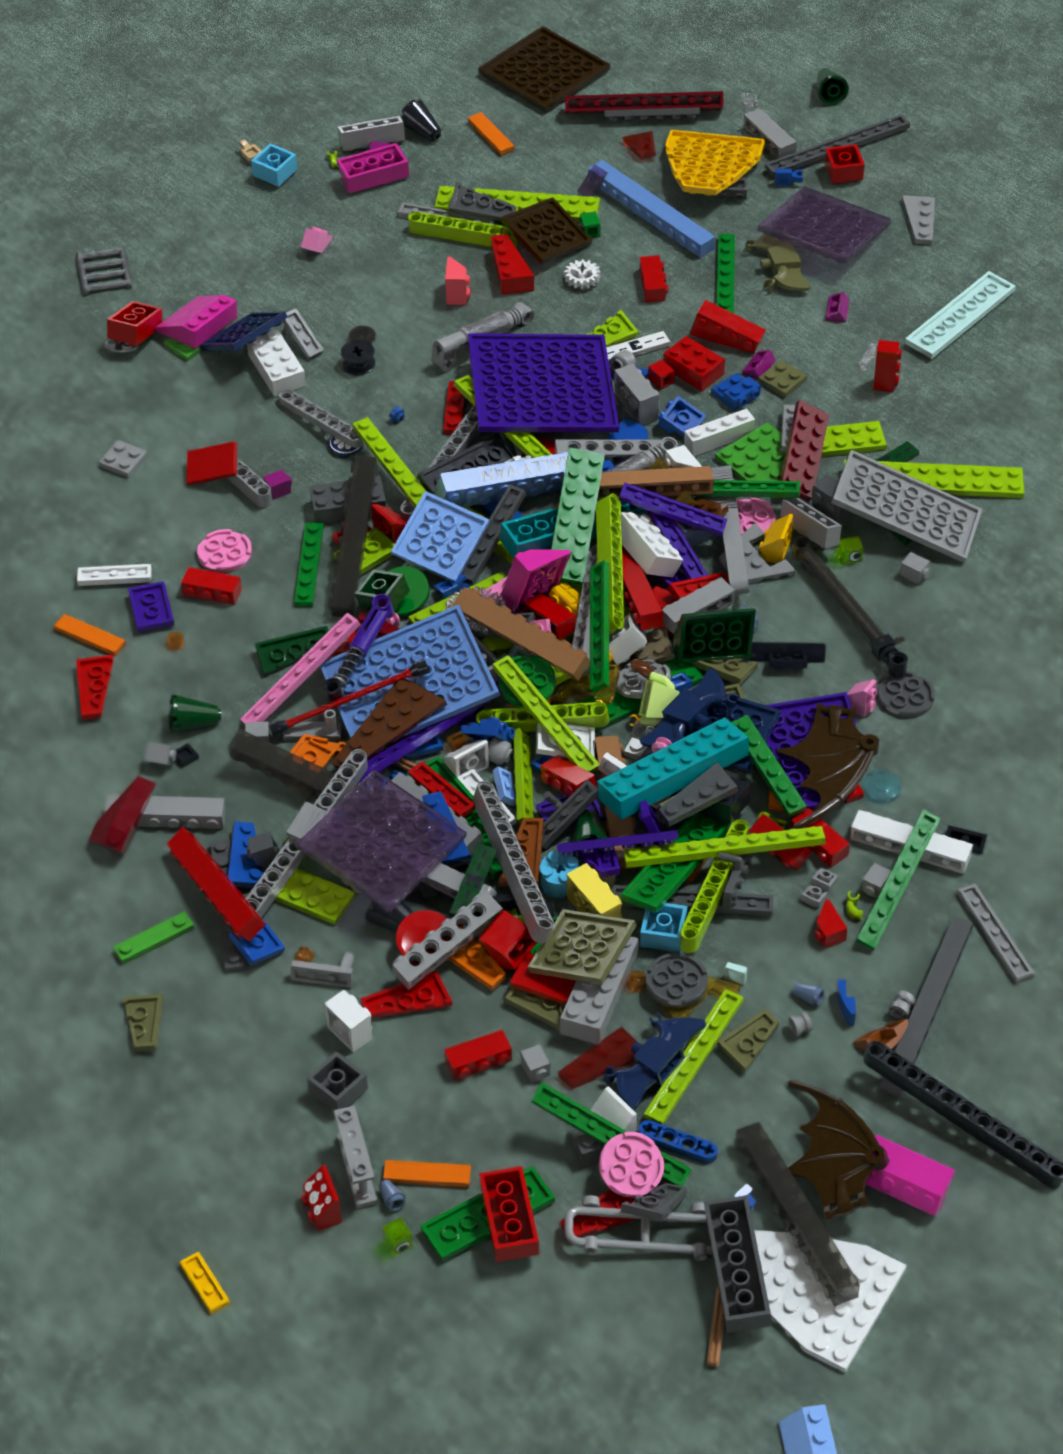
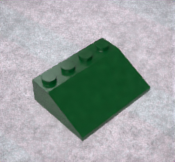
[672,608,756,664]

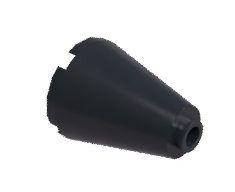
[399,99,441,141]
[365,886,413,932]

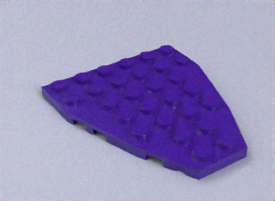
[765,692,856,812]

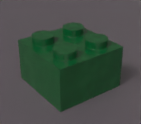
[355,569,410,611]

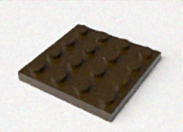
[501,197,592,264]

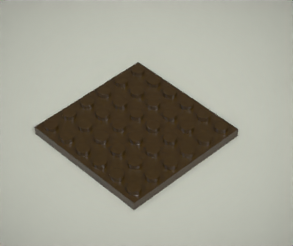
[478,26,610,112]

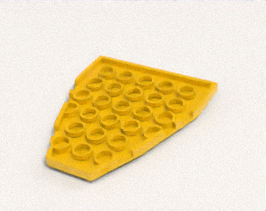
[665,130,765,196]

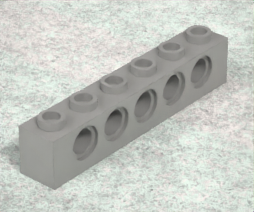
[554,440,662,467]
[392,891,502,990]

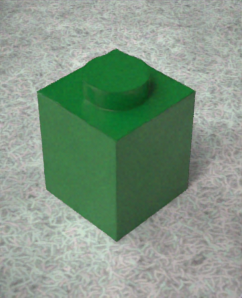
[580,211,601,238]

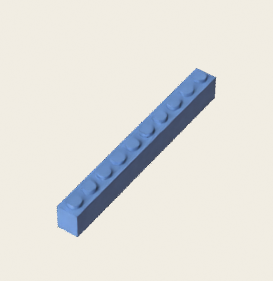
[588,160,715,258]

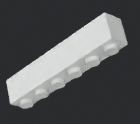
[850,810,973,874]

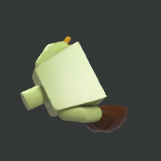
[629,659,680,726]

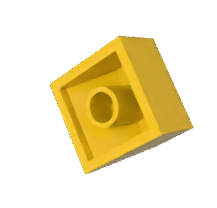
[759,514,793,564]

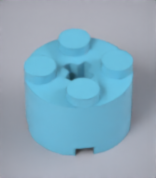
[540,851,580,899]

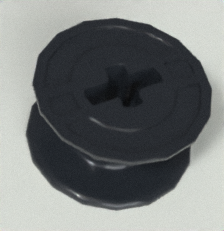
[341,340,376,376]

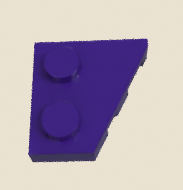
[575,848,621,878]

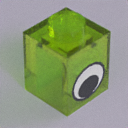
[834,536,864,565]
[382,1217,413,1257]

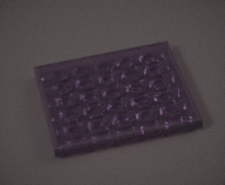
[757,186,891,264]
[296,770,467,913]

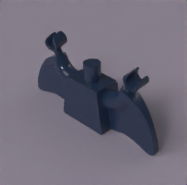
[640,669,738,748]
[603,1013,706,1109]

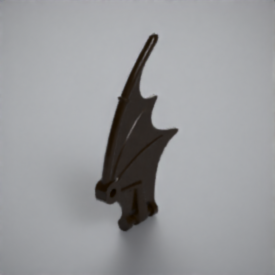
[777,703,879,829]
[780,1080,890,1222]

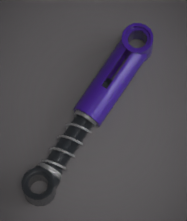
[323,594,394,702]

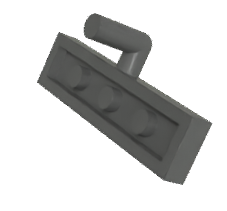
[542,779,598,849]
[718,852,753,909]

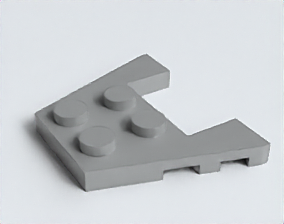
[719,523,795,584]

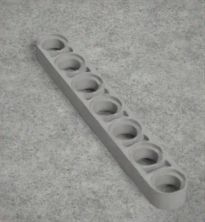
[279,389,364,448]

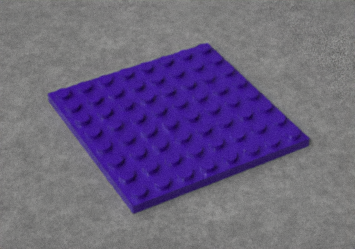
[468,333,619,433]

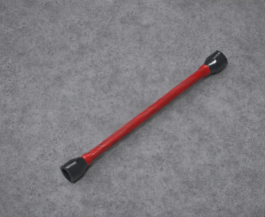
[269,659,430,738]

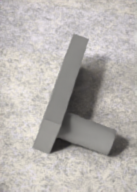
[283,308,324,360]
[283,709,342,741]
[291,952,354,988]

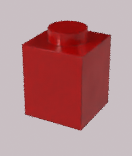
[648,359,675,390]

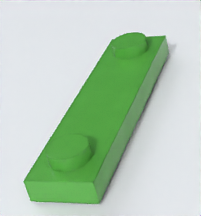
[113,911,195,964]

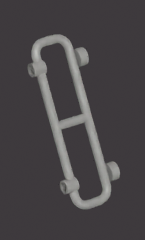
[564,1195,712,1261]

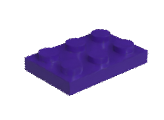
[128,581,174,633]

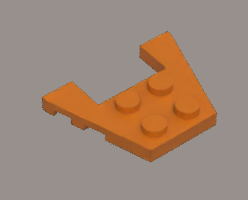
[283,734,346,798]

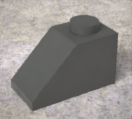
[246,831,285,867]
[568,1129,602,1168]

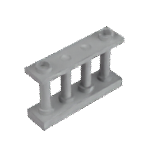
[334,1105,378,1210]

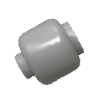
[611,350,636,372]
[487,737,513,765]

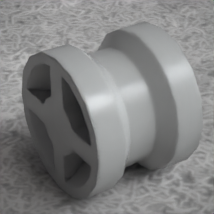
[788,1012,812,1037]

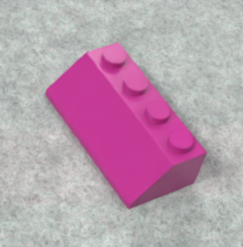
[337,143,409,194]
[866,1134,956,1216]

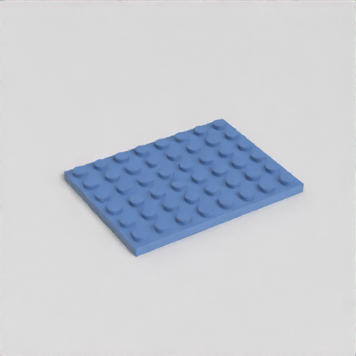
[320,604,500,738]

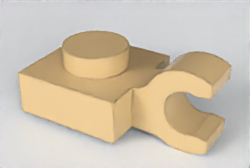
[239,139,261,164]

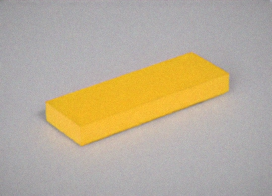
[179,1251,230,1315]

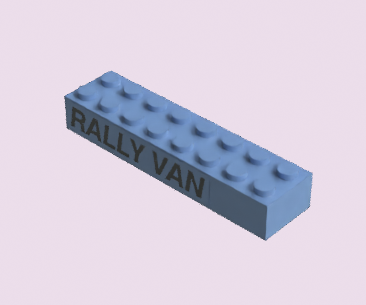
[434,452,568,508]

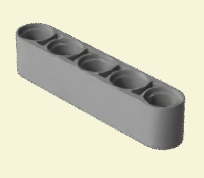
[227,457,272,508]

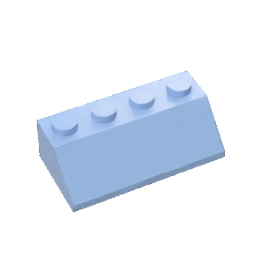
[778,1404,837,1454]

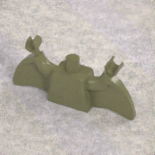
[745,226,811,292]

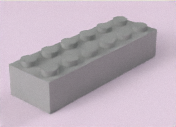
[560,936,639,1045]

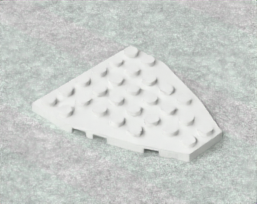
[754,1230,907,1373]

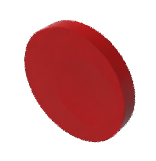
[396,910,451,966]

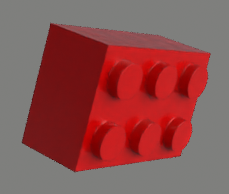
[107,301,162,346]
[663,336,725,392]

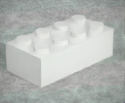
[247,329,306,397]
[621,512,684,578]

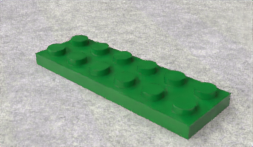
[420,1166,555,1262]

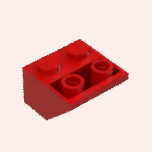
[478,910,537,969]

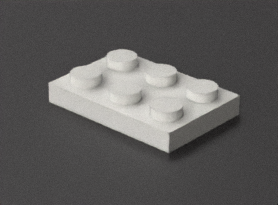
[536,722,595,758]

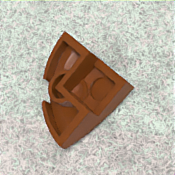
[853,1019,909,1051]

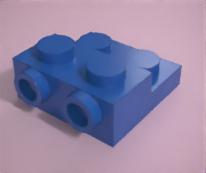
[711,373,761,411]
[657,396,707,438]
[461,717,515,743]

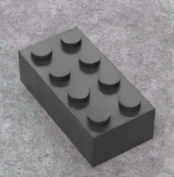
[309,476,386,525]

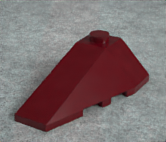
[88,776,156,856]

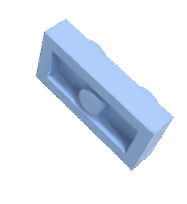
[493,766,516,807]

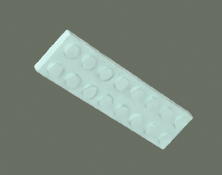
[905,271,1016,359]

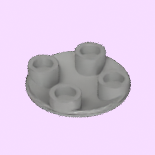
[105,338,139,353]

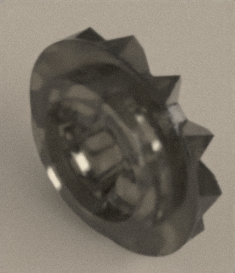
[349,326,376,344]

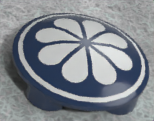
[329,431,364,458]

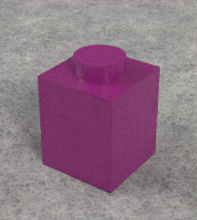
[263,469,292,500]

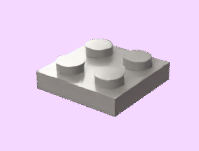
[99,440,148,478]

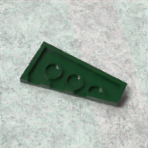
[255,626,329,677]

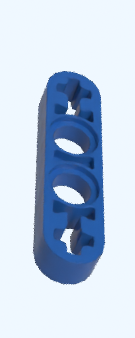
[639,1120,718,1164]

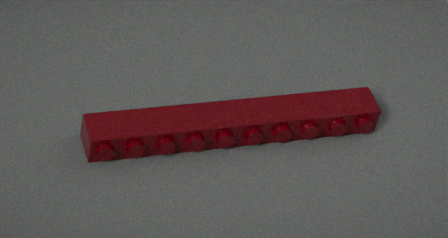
[565,91,724,114]

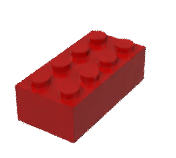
[479,1166,539,1262]

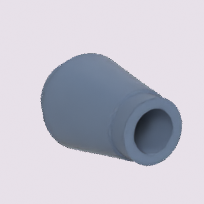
[792,983,825,1006]
[379,1180,406,1211]

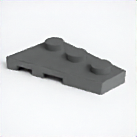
[621,1183,687,1222]

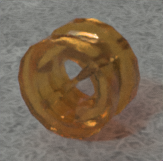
[167,631,185,650]
[294,946,315,962]
[628,971,646,992]

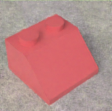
[445,257,471,305]

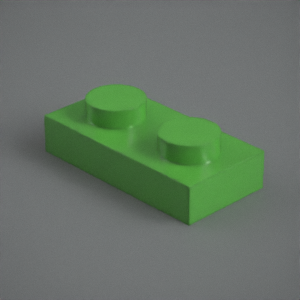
[164,337,200,361]

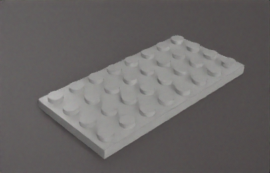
[831,450,982,563]

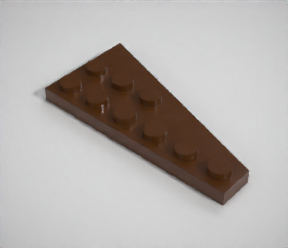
[332,679,447,769]

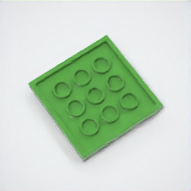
[715,422,786,481]

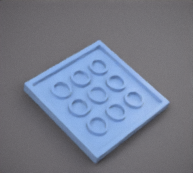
[391,491,490,582]

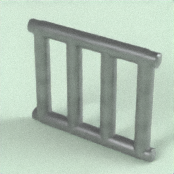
[76,246,132,295]

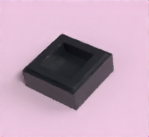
[175,743,199,768]

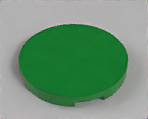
[387,566,430,617]
[498,655,556,707]

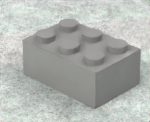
[614,363,660,426]

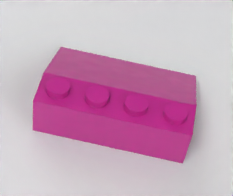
[155,295,237,349]
[497,550,572,614]

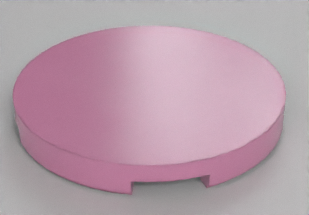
[736,497,776,535]
[197,529,252,573]
[599,1132,664,1198]

